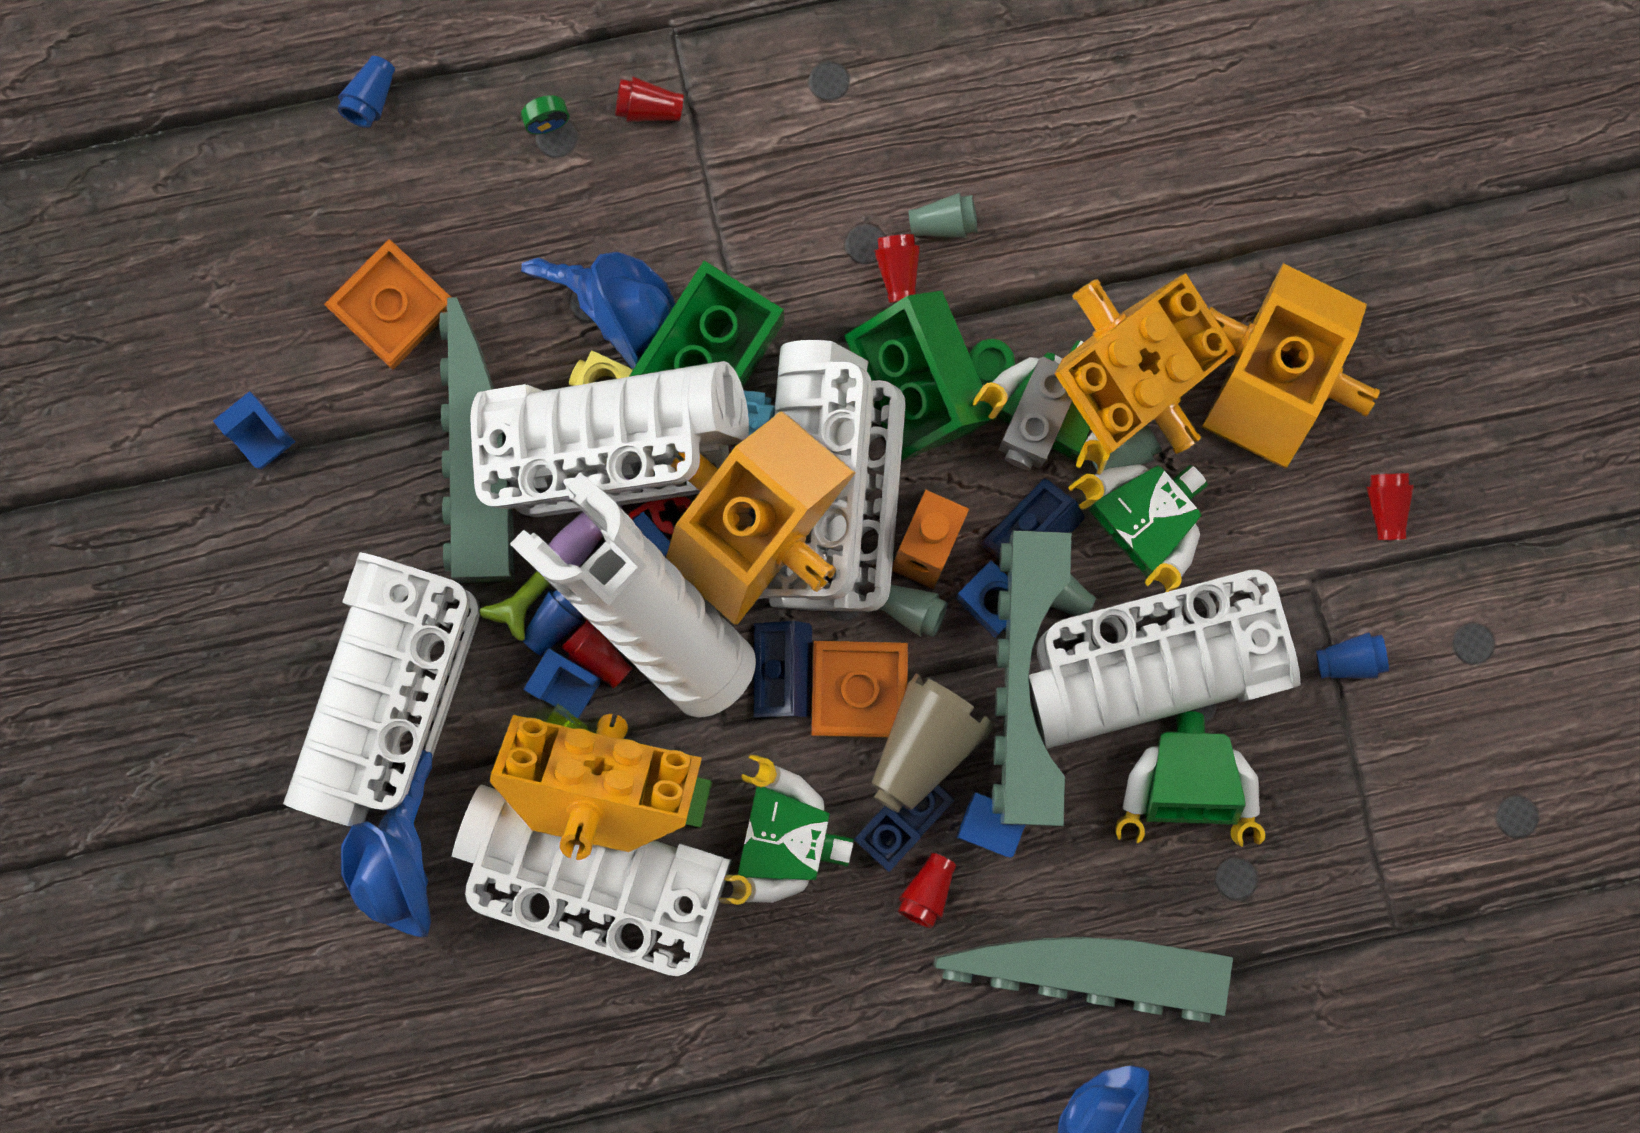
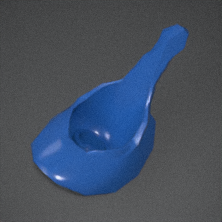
[521,252,676,369]
[341,750,432,937]
[1057,1065,1149,1133]

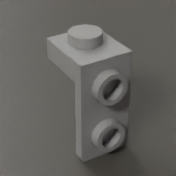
[998,357,1072,470]

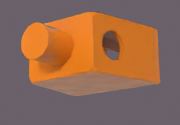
[892,490,970,589]

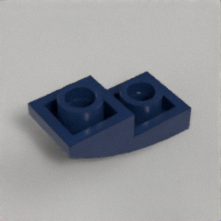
[854,784,955,872]

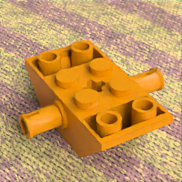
[1201,263,1380,469]
[1054,273,1237,454]
[666,411,856,625]
[490,714,702,860]

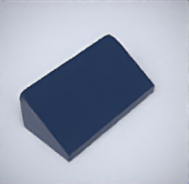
[980,478,1085,563]
[754,621,812,718]

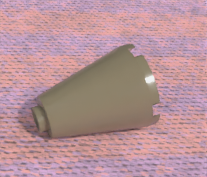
[871,674,994,813]

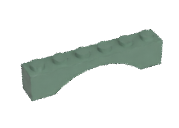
[992,531,1072,826]

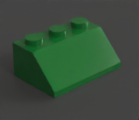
[629,261,785,387]
[844,291,996,461]

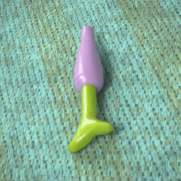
[479,476,630,641]

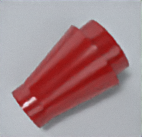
[615,76,684,122]
[874,234,920,303]
[1366,473,1414,540]
[562,620,632,689]
[898,853,957,928]

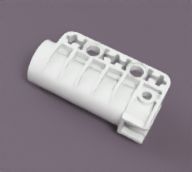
[758,340,905,612]
[470,361,749,517]
[510,473,756,717]
[283,552,480,826]
[1028,570,1301,749]
[452,785,732,976]

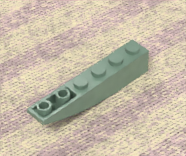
[440,297,515,583]
[933,937,1233,1023]

